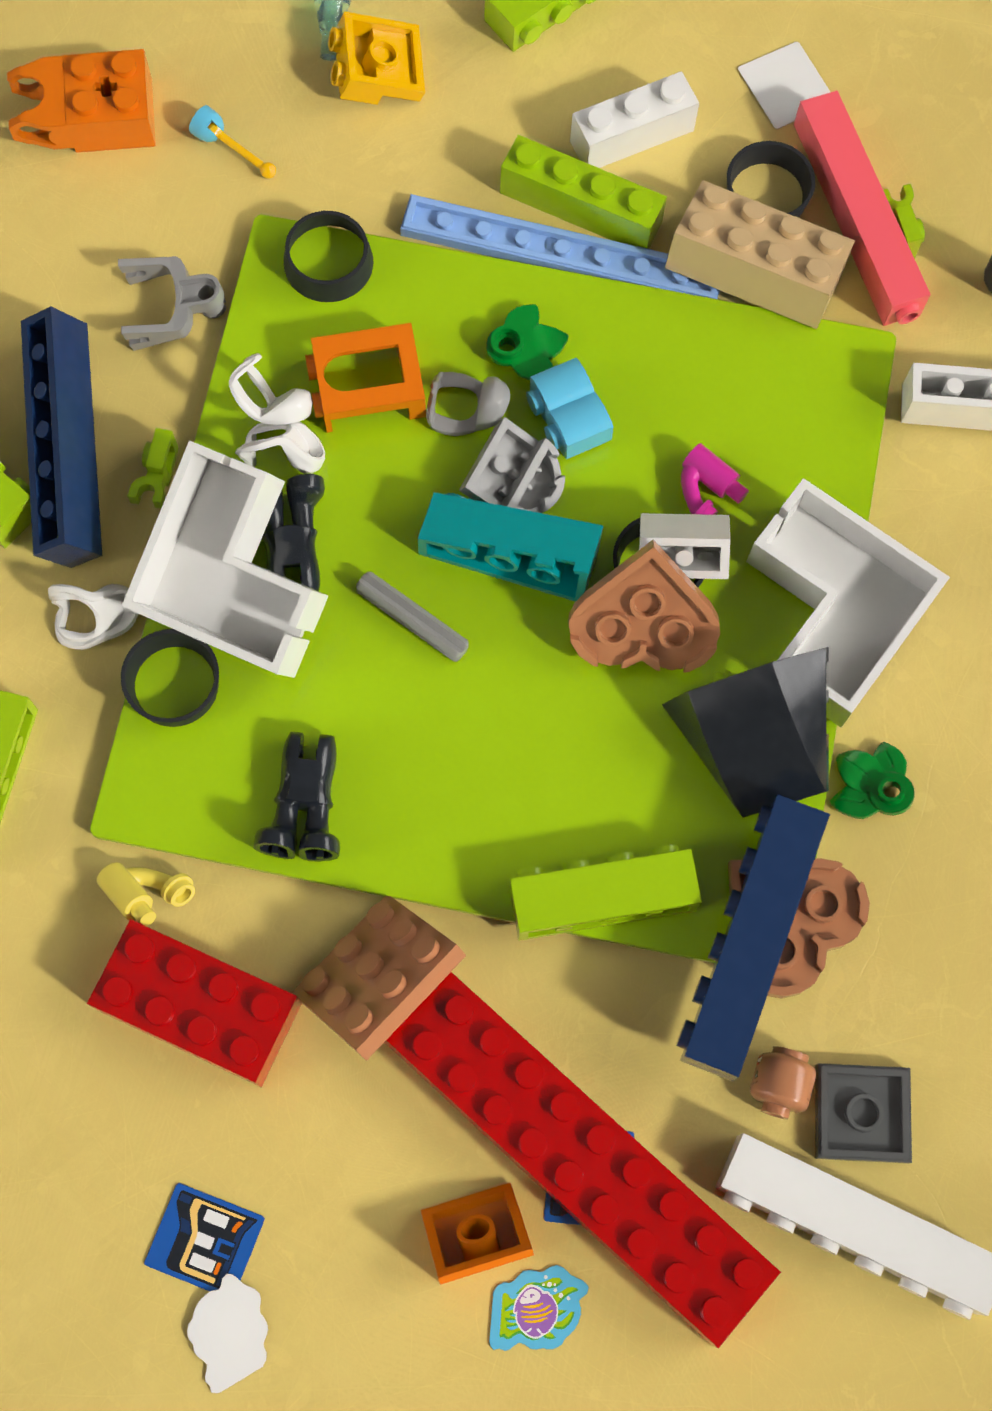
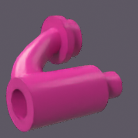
[681,443,749,515]

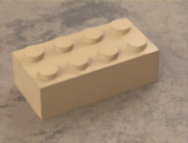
[665,180,855,329]

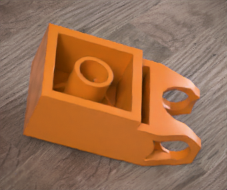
[7,49,156,153]

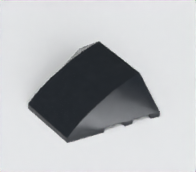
[662,647,829,818]

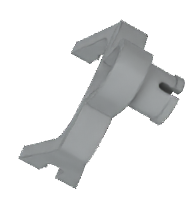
[118,256,226,351]

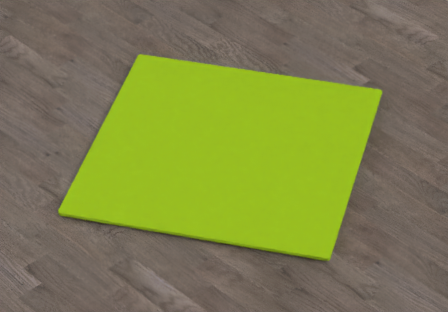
[90,214,896,963]

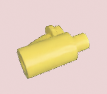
[97,862,195,926]

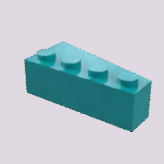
[418,492,604,602]

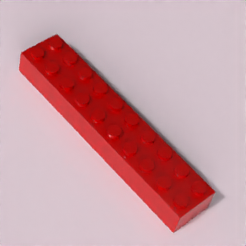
[384,972,781,1349]

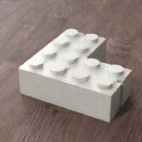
[122,440,328,678]
[746,478,950,727]

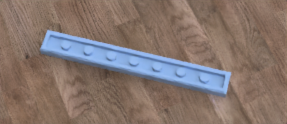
[400,194,720,299]

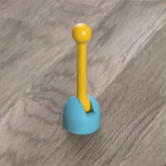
[189,105,276,179]

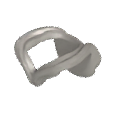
[426,372,510,436]

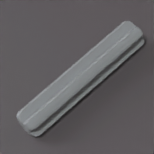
[356,571,469,662]

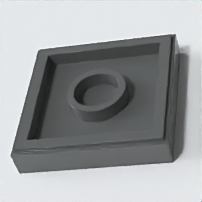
[815,1063,912,1164]

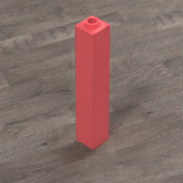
[793,90,931,326]

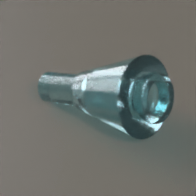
[314,0,351,61]

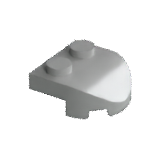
[459,417,565,513]

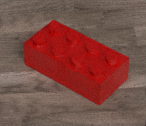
[87,919,302,1088]

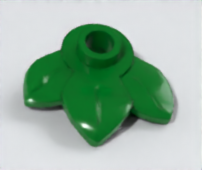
[486,304,569,381]
[830,742,915,819]

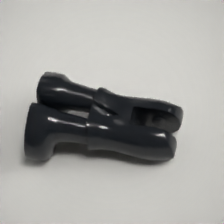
[261,474,325,592]
[253,732,340,862]

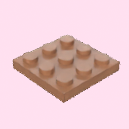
[292,896,466,1061]

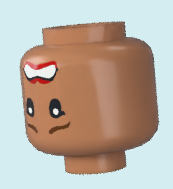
[750,1046,816,1120]

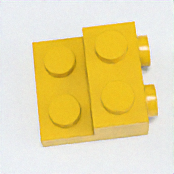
[328,11,425,105]

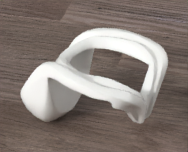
[229,353,313,425]
[235,421,325,474]
[48,584,138,650]

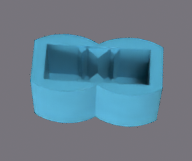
[526,358,614,459]

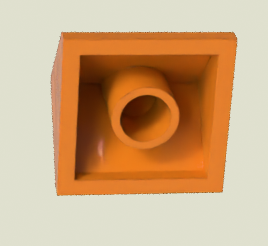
[421,1182,534,1285]

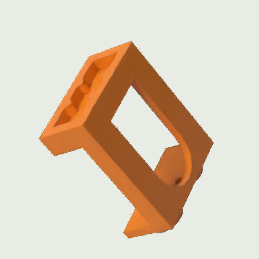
[305,323,426,433]

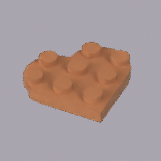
[568,539,720,673]
[728,858,870,999]

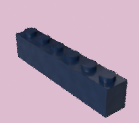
[21,306,103,568]
[676,794,830,1081]

